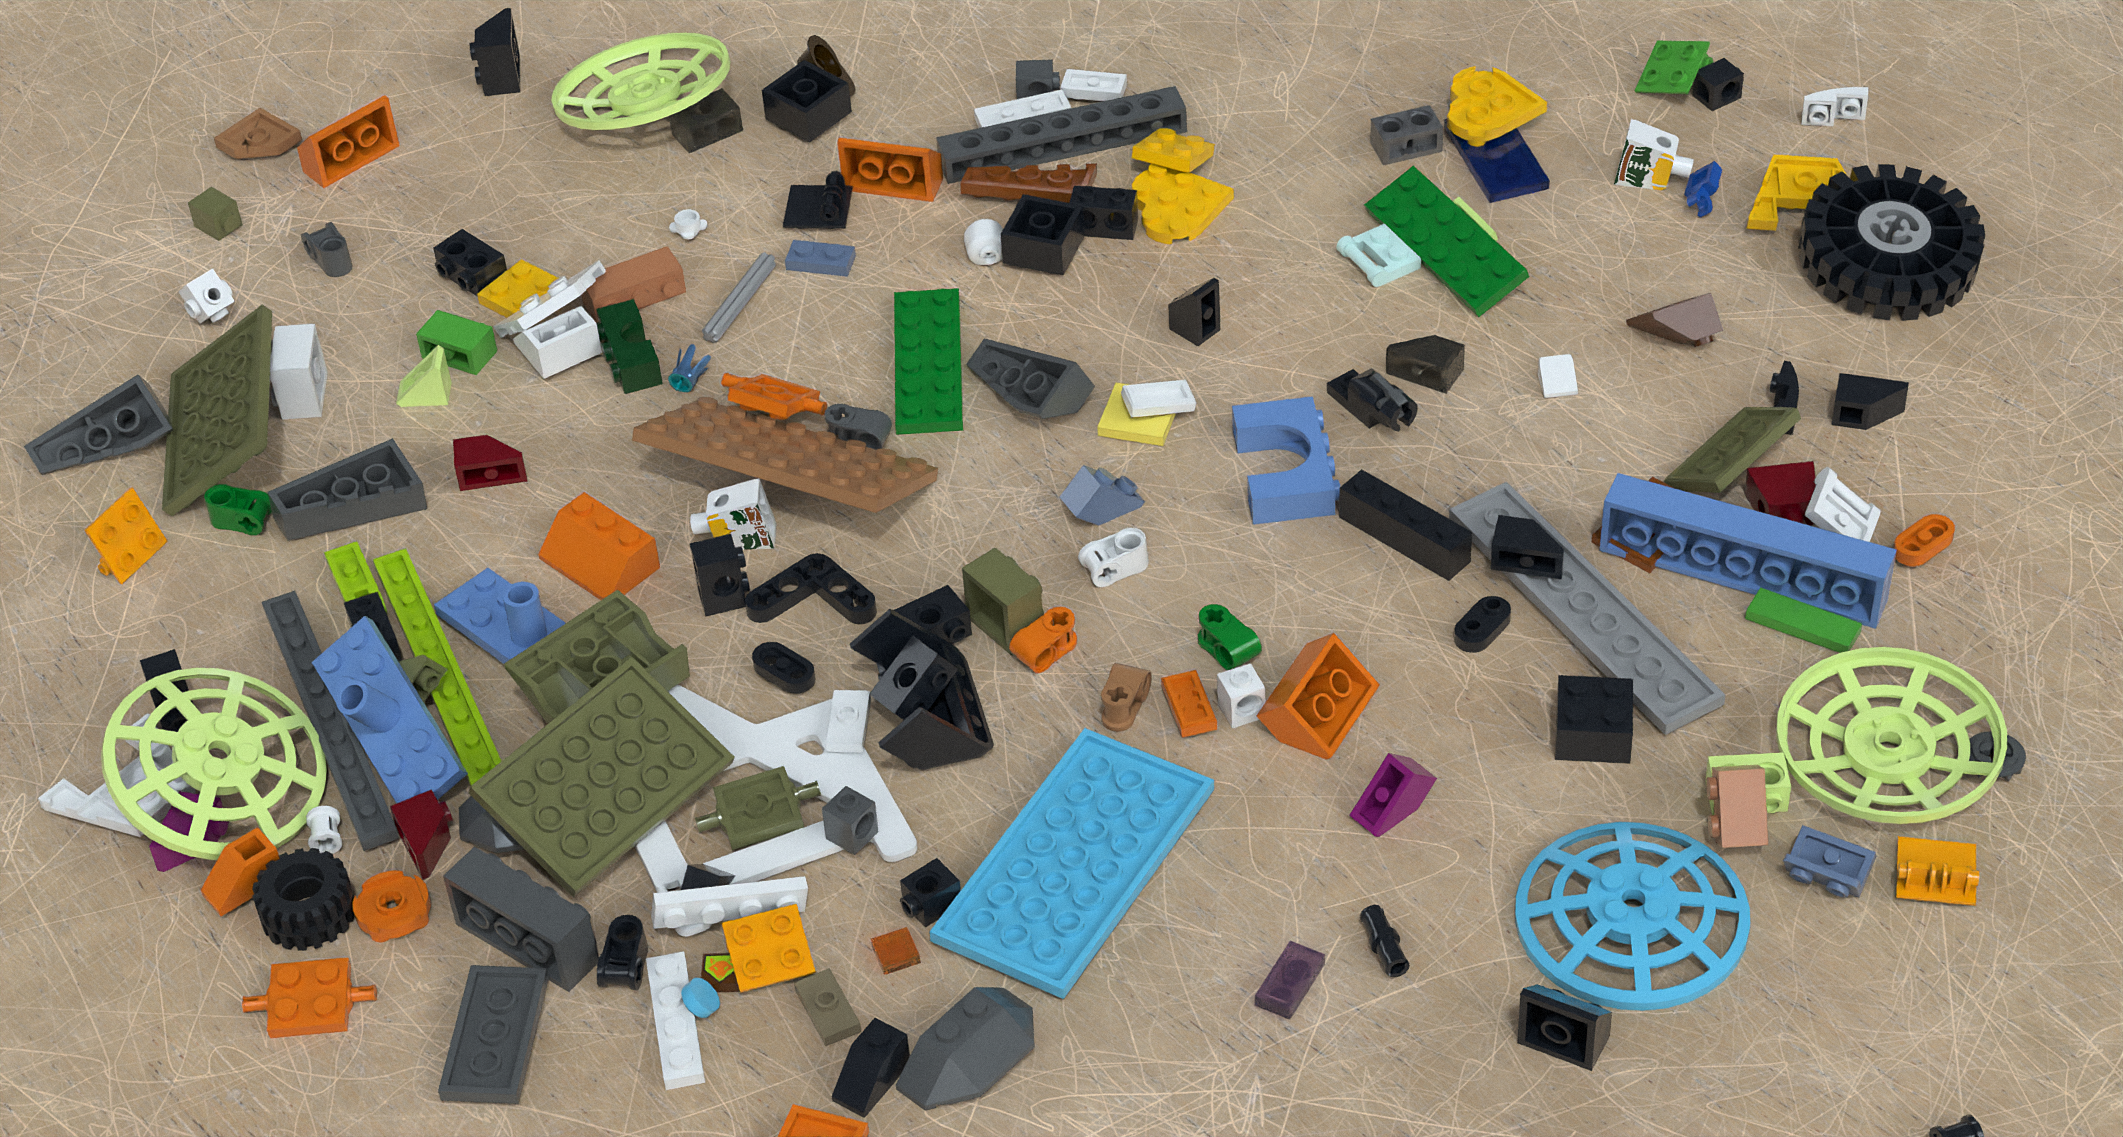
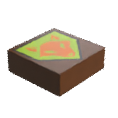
[701,953,740,992]

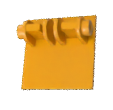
[84,487,168,584]
[1896,836,1979,906]
[722,904,816,993]

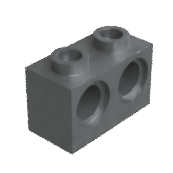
[1370,105,1443,166]

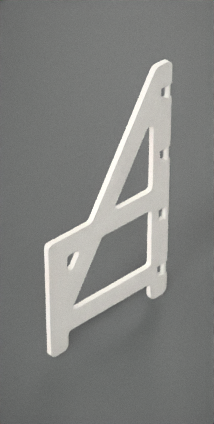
[635,685,917,937]

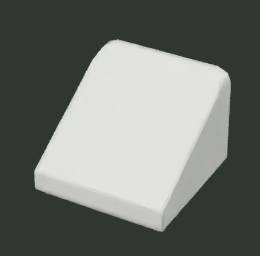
[1538,354,1578,398]

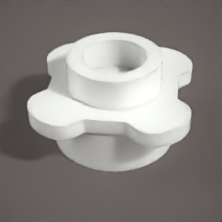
[669,209,707,239]

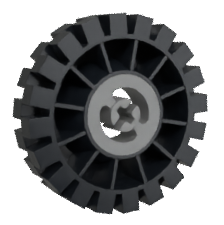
[1798,164,1985,321]

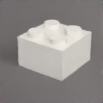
[270,324,328,420]

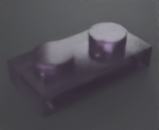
[1255,941,1325,1020]

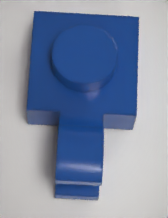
[1684,161,1723,217]

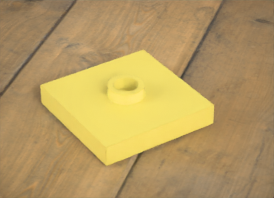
[1097,383,1176,446]

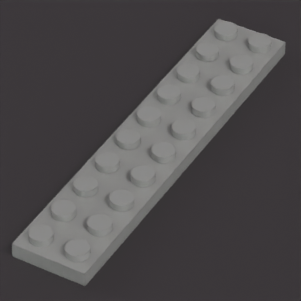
[1449,482,1725,735]

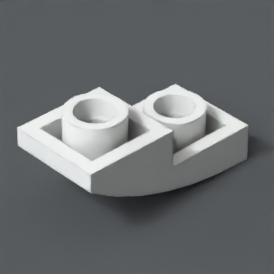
[1801,87,1868,126]

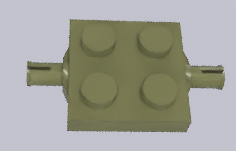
[695,766,821,850]

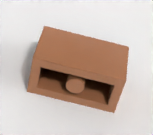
[1706,765,1768,848]

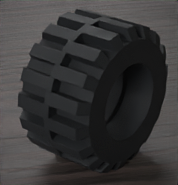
[252,848,355,951]

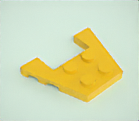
[1746,154,1847,231]

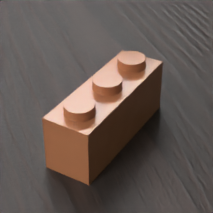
[581,246,686,323]

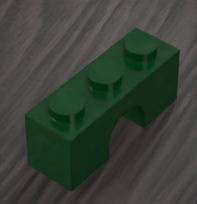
[596,299,663,394]

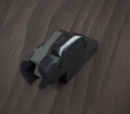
[1327,368,1418,432]

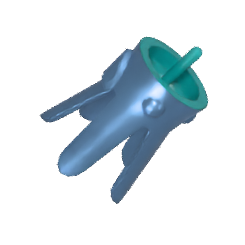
[668,344,711,392]

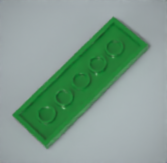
[1364,165,1530,317]
[894,288,963,435]

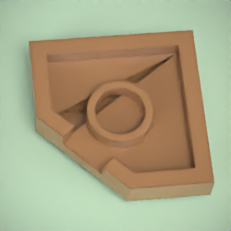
[214,108,303,159]

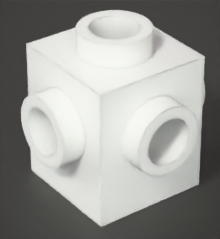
[179,269,234,324]

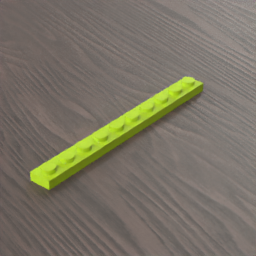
[373,548,501,786]

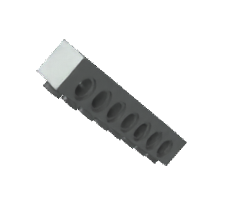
[936,86,1187,184]

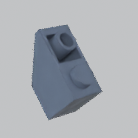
[1060,465,1145,526]

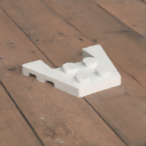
[38,713,196,837]

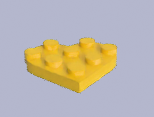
[1447,66,1547,147]
[1132,163,1234,244]

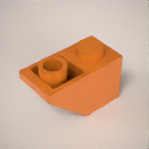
[201,827,280,916]

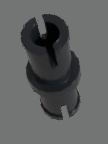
[1360,905,1410,977]

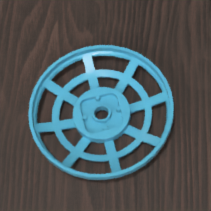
[1515,822,1750,1011]

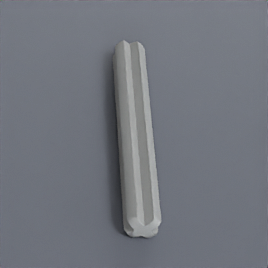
[702,252,776,343]

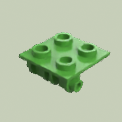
[1634,40,1714,94]

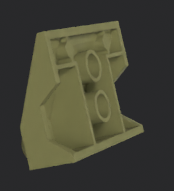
[504,590,690,724]

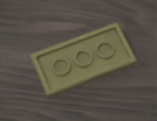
[1664,407,1801,493]

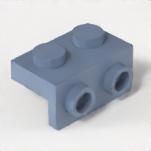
[1783,825,1877,898]

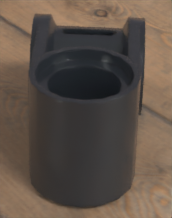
[597,914,648,990]

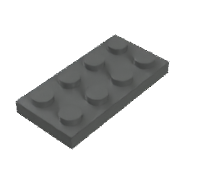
[438,965,549,1104]

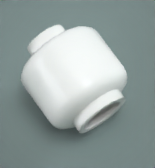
[964,219,1003,265]

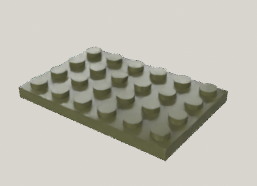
[162,304,272,516]
[469,657,735,897]

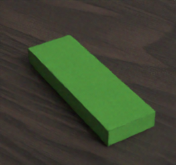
[1745,587,1862,653]

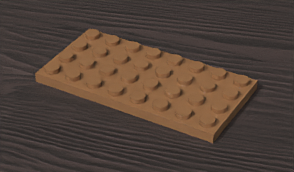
[632,397,938,513]

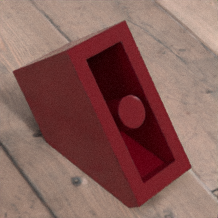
[453,435,528,491]
[390,789,453,880]

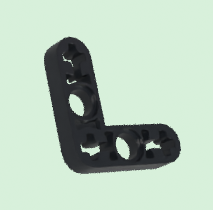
[745,553,877,625]

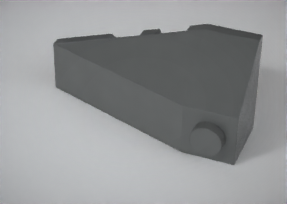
[967,338,1095,419]
[24,374,174,475]

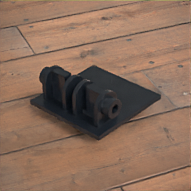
[783,171,853,229]

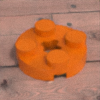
[352,870,431,943]

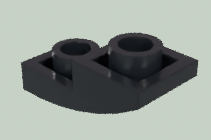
[1769,360,1799,435]

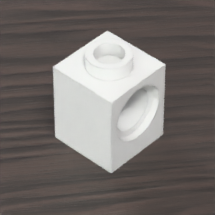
[1217,663,1266,728]

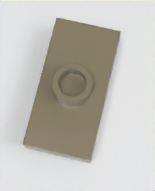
[794,968,862,1046]

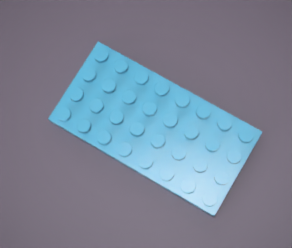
[929,728,1214,999]

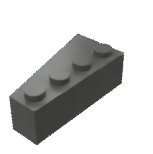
[268,438,427,541]

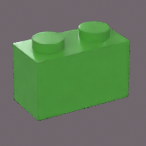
[416,310,497,375]

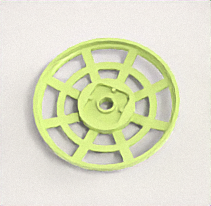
[551,32,731,130]
[1776,647,2007,824]
[101,668,327,860]

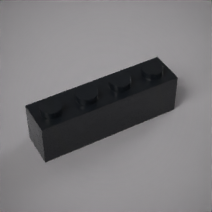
[1339,469,1472,581]

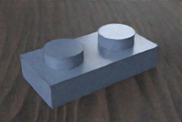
[785,240,856,277]

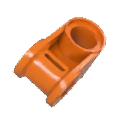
[1009,607,1077,673]

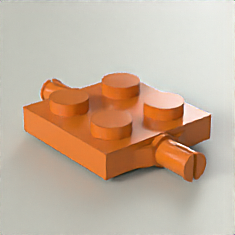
[721,373,827,420]
[242,957,377,1038]

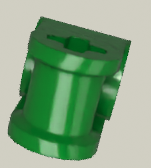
[204,484,272,535]
[1197,604,1262,671]

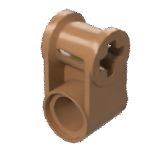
[1101,663,1152,732]

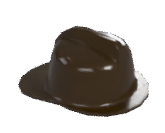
[797,35,856,96]

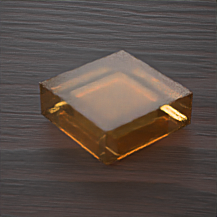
[871,927,921,975]

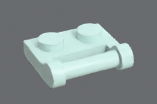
[1336,224,1421,287]

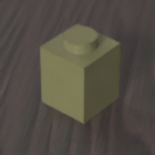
[188,187,243,241]

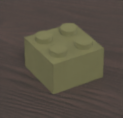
[962,548,1044,656]

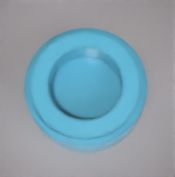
[681,978,720,1018]

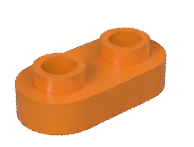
[1894,514,1955,566]

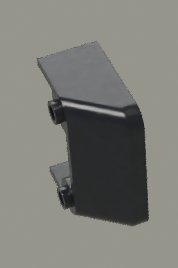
[850,609,994,770]

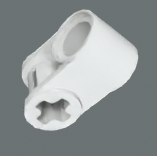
[1078,528,1149,587]

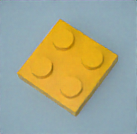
[1132,128,1215,173]
[477,259,559,318]

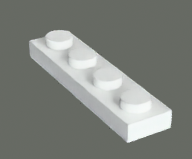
[651,876,808,929]
[646,951,705,1090]

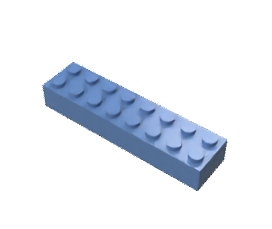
[1599,473,1897,629]

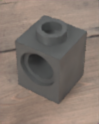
[1016,59,1060,99]
[822,786,879,855]

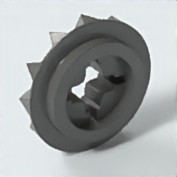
[1969,731,2026,781]

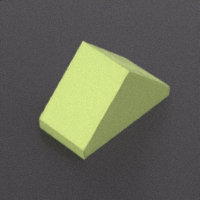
[396,345,452,407]

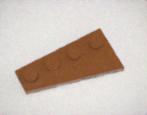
[960,163,1097,203]

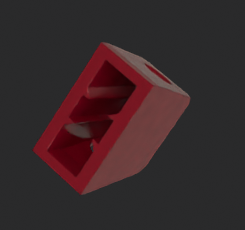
[1745,461,1816,526]

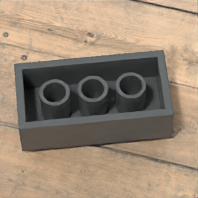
[443,846,599,992]

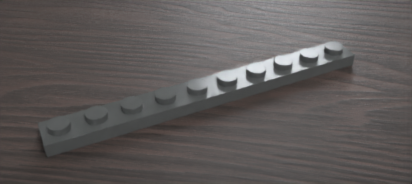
[262,591,399,851]

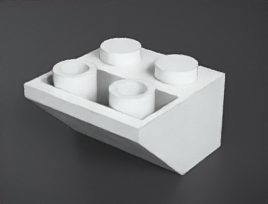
[513,306,602,379]

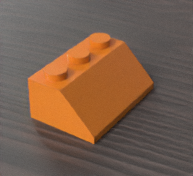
[297,95,400,188]
[837,138,943,202]
[538,492,660,600]
[1256,633,1380,760]

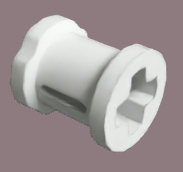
[306,806,342,854]

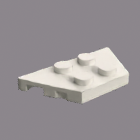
[493,260,606,338]

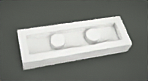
[974,89,1071,128]

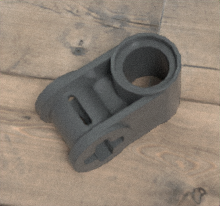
[301,222,353,277]
[825,404,892,450]

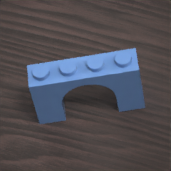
[1232,396,1340,525]

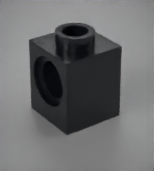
[1692,58,1744,111]
[900,858,961,928]

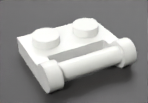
[1805,467,1881,542]

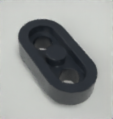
[1454,596,1511,653]
[752,642,816,694]

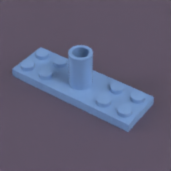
[434,568,565,664]
[312,616,468,803]

